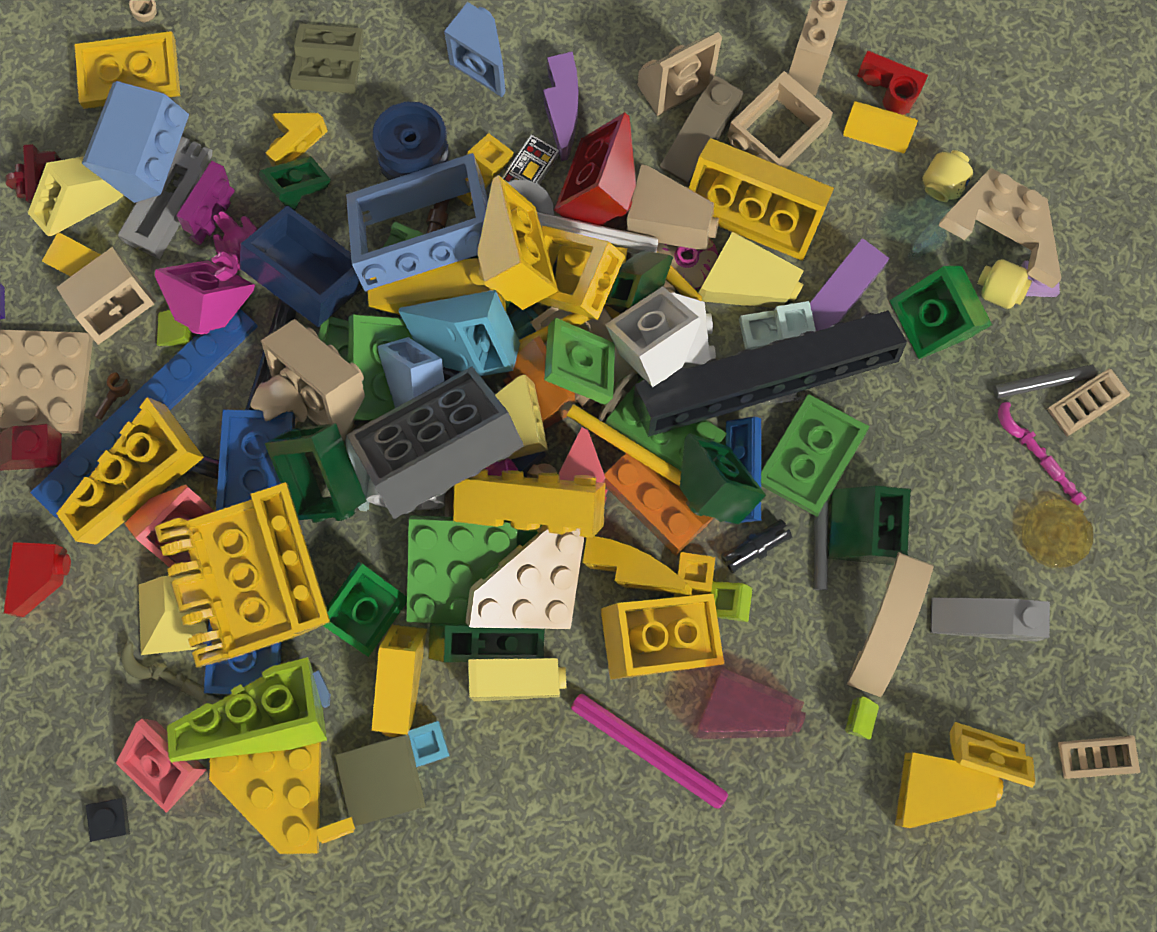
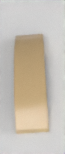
[847,552,934,697]

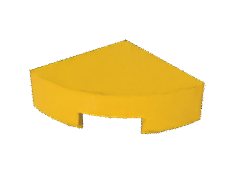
[316,817,355,843]

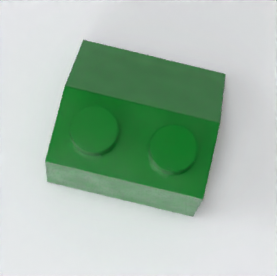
[889,266,992,359]

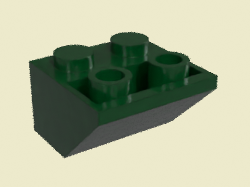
[828,485,911,565]

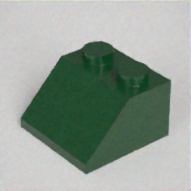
[679,433,766,525]

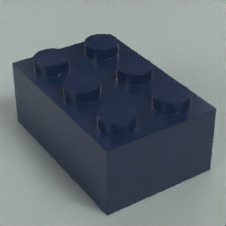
[240,206,362,327]

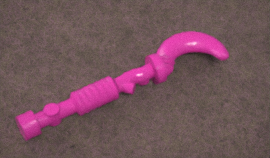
[998,401,1086,506]

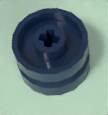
[372,102,450,181]

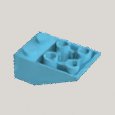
[399,290,520,376]

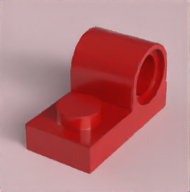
[857,50,928,115]

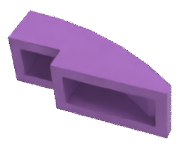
[543,52,578,162]
[810,238,890,331]

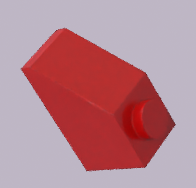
[4,542,71,617]

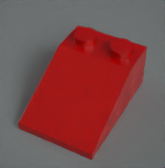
[554,112,636,226]

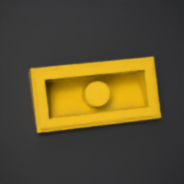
[843,101,918,154]

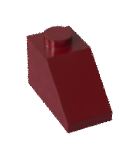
[0,424,62,471]

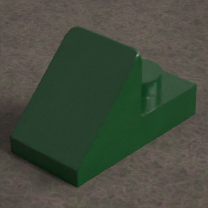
[258,156,331,211]

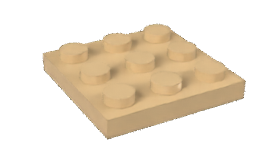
[0,330,93,434]

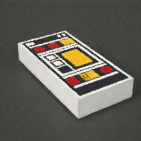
[502,135,559,185]

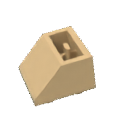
[56,247,157,345]

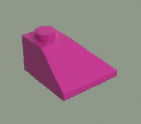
[155,260,255,334]

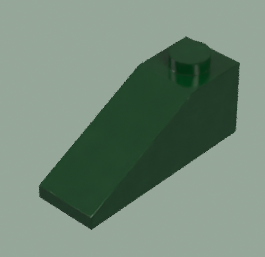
[428,623,545,662]

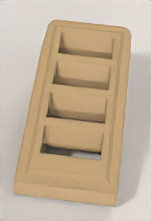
[1047,368,1130,437]
[1058,735,1140,779]

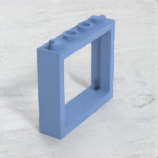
[346,153,488,291]

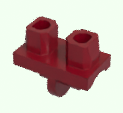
[5,144,61,204]

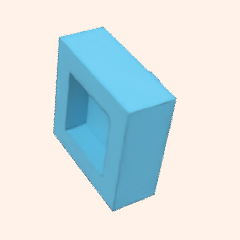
[408,721,450,767]

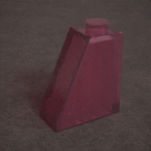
[694,668,806,740]

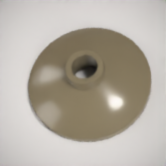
[597,372,638,423]

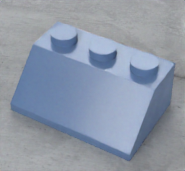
[82,81,189,203]

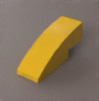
[583,536,692,596]

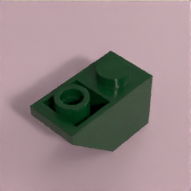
[605,250,673,314]

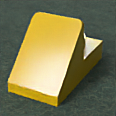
[265,113,328,167]

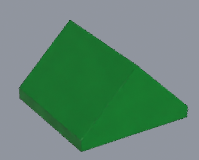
[323,562,407,657]

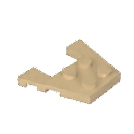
[938,168,1061,289]

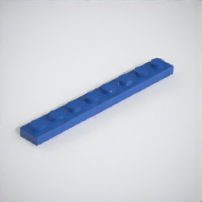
[30,309,258,518]

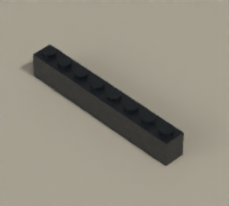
[633,310,907,437]

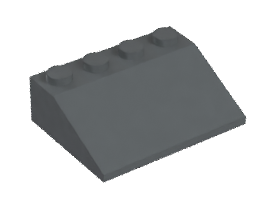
[347,366,524,519]

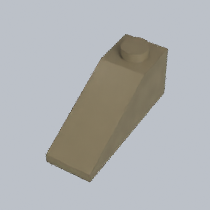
[660,75,743,184]

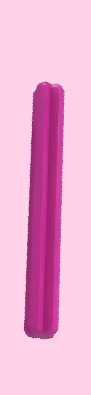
[571,694,728,809]

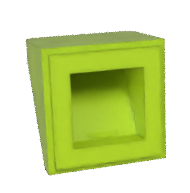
[157,310,192,346]
[710,581,753,622]
[845,696,879,740]

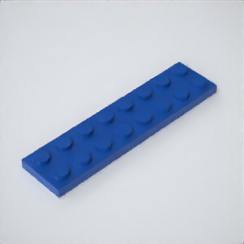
[204,410,295,694]

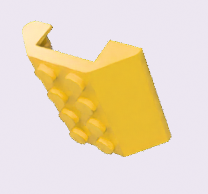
[154,482,330,668]

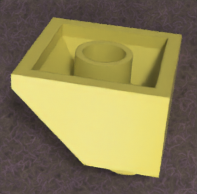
[138,574,209,655]

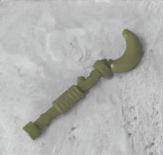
[121,641,223,705]

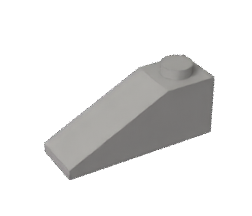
[930,598,1050,642]

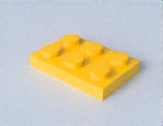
[75,31,181,109]

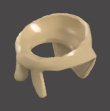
[250,375,307,425]

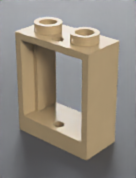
[789,0,847,96]
[727,71,833,168]

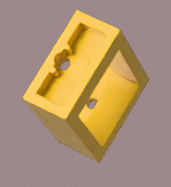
[537,226,625,320]

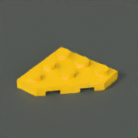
[209,742,321,854]

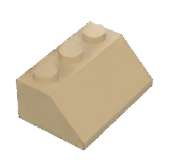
[261,319,365,439]

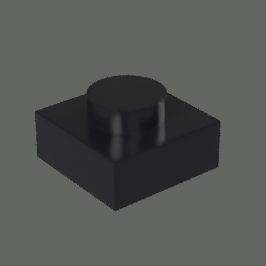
[86,798,130,842]

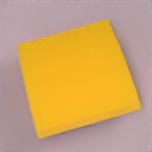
[950,722,1036,788]

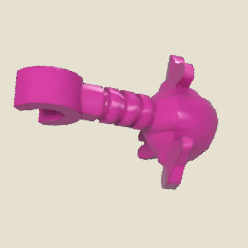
[211,211,257,281]

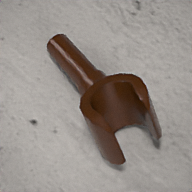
[94,372,131,420]

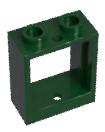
[264,423,367,523]

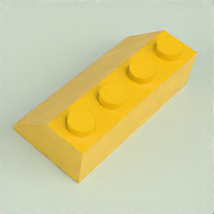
[688,138,834,261]

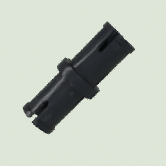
[721,519,792,573]

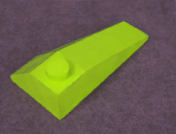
[167,657,327,762]

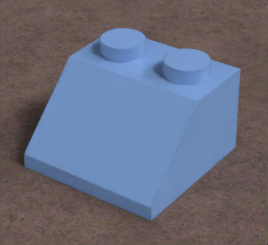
[444,2,506,97]

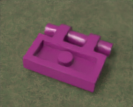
[176,161,235,245]

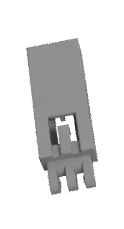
[118,136,213,259]

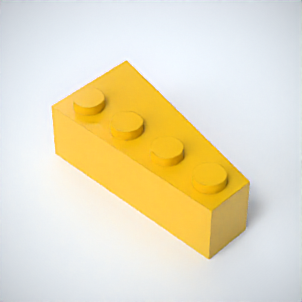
[56,397,204,545]
[453,469,606,538]

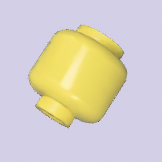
[923,150,973,202]
[977,259,1032,309]

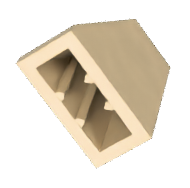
[627,165,719,251]

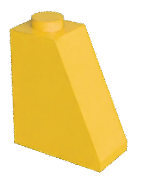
[372,625,427,737]
[895,752,1004,828]

